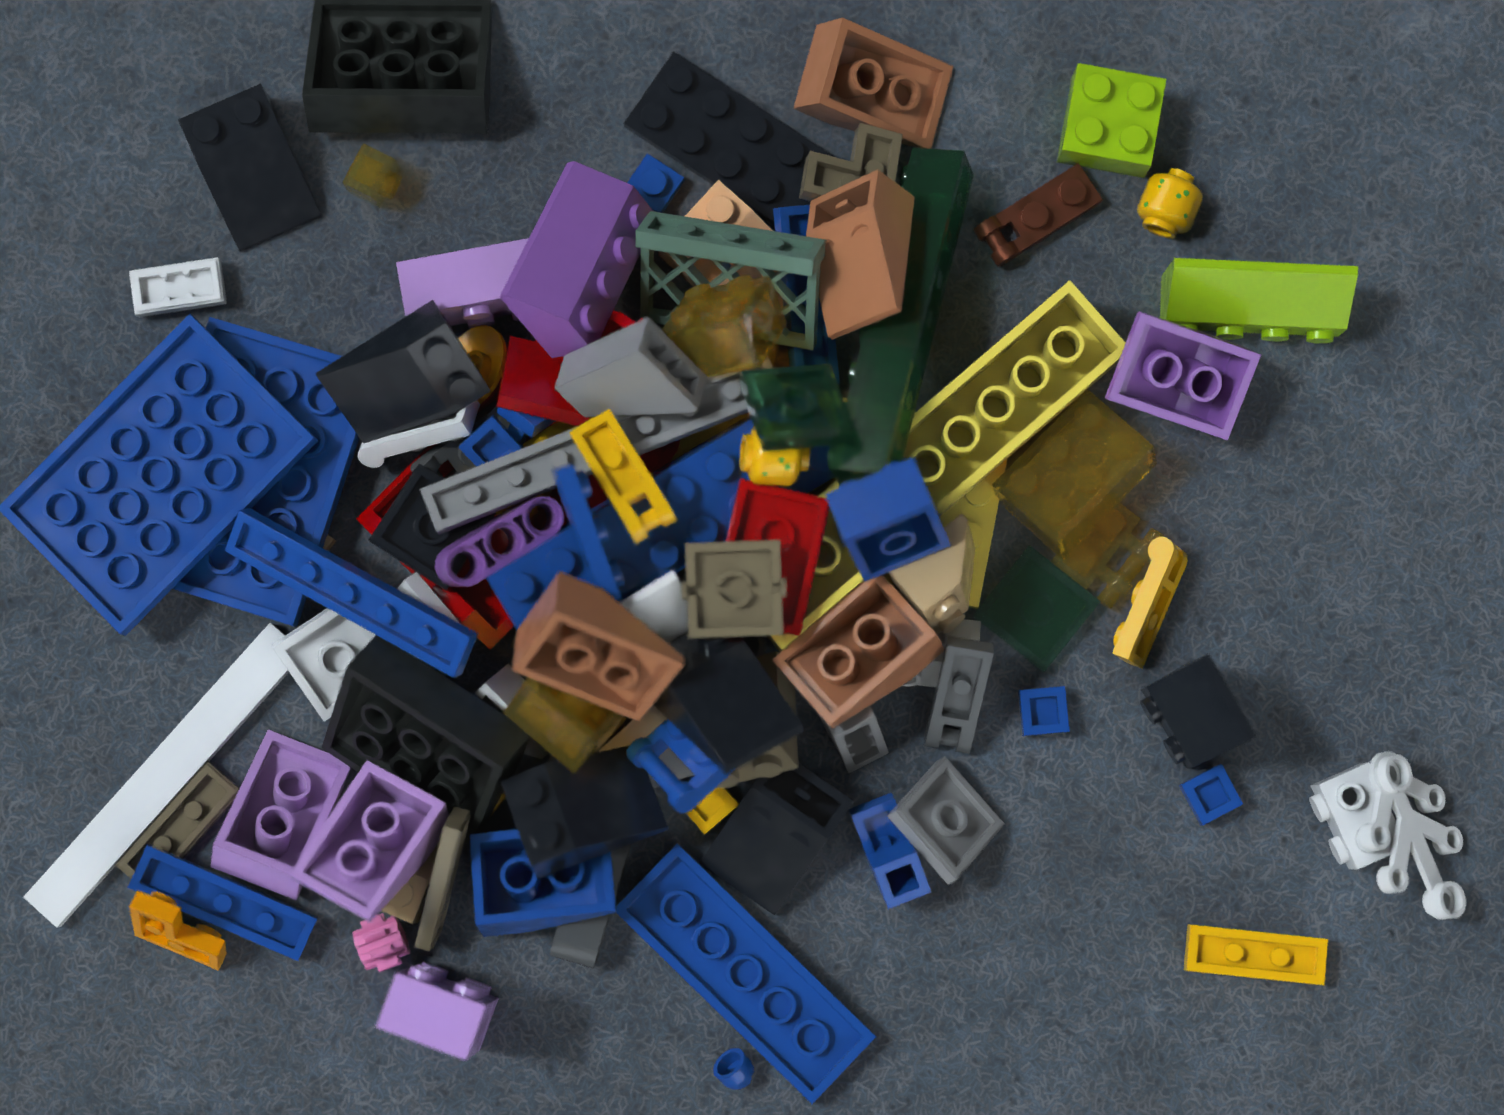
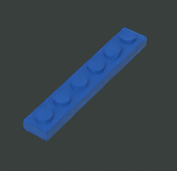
[225,508,478,678]

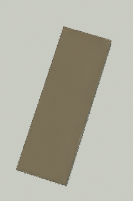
[115,761,240,879]
[414,807,471,951]

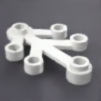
[1359,751,1466,920]

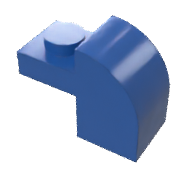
[849,793,931,909]

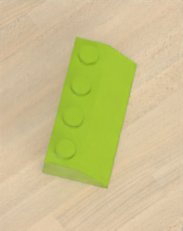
[1160,258,1358,344]

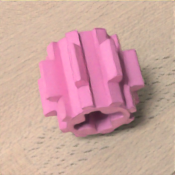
[352,913,410,973]

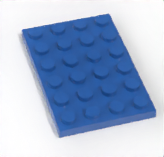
[0,314,319,636]
[173,317,360,628]

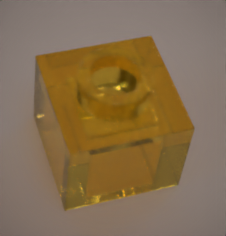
[342,143,402,208]

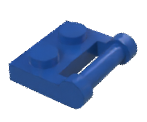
[626,719,736,813]

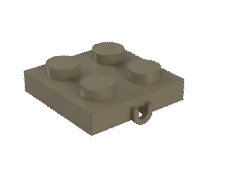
[682,540,787,638]

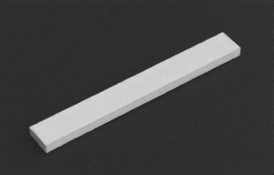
[23,623,289,928]

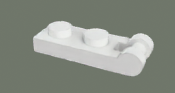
[358,400,480,468]

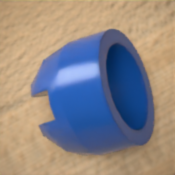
[713,1048,754,1090]

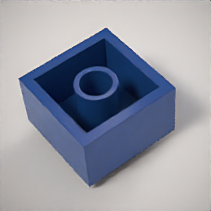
[825,457,951,582]

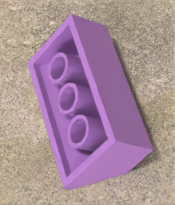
[499,161,653,358]

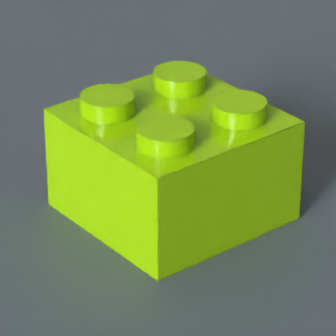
[1057,63,1167,178]

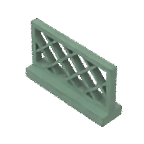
[636,211,826,350]

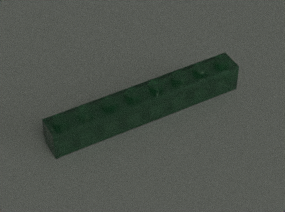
[827,148,974,485]

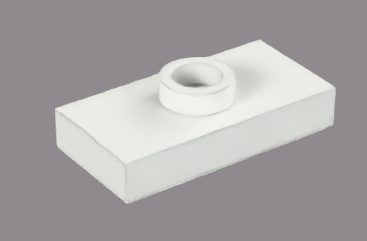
[129,257,227,317]

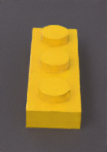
[1184,924,1328,985]

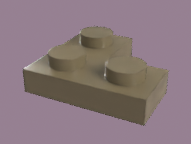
[799,123,903,201]

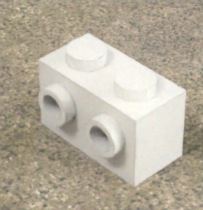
[1309,762,1396,870]

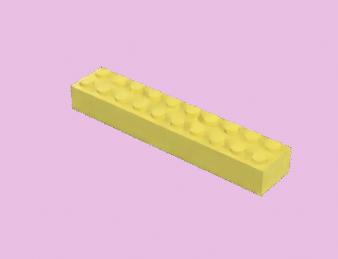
[766,280,1126,652]

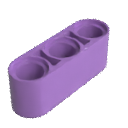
[435,496,564,586]

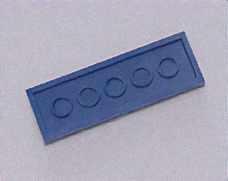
[616,843,876,1104]

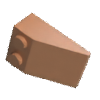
[793,18,953,151]
[512,571,684,721]
[772,575,945,729]

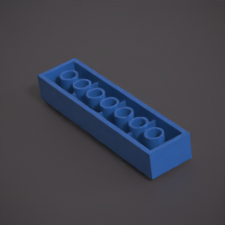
[485,387,852,631]

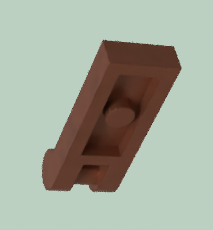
[973,163,1103,267]

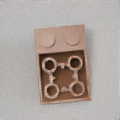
[806,170,915,340]

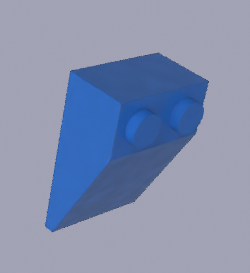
[470,829,616,937]

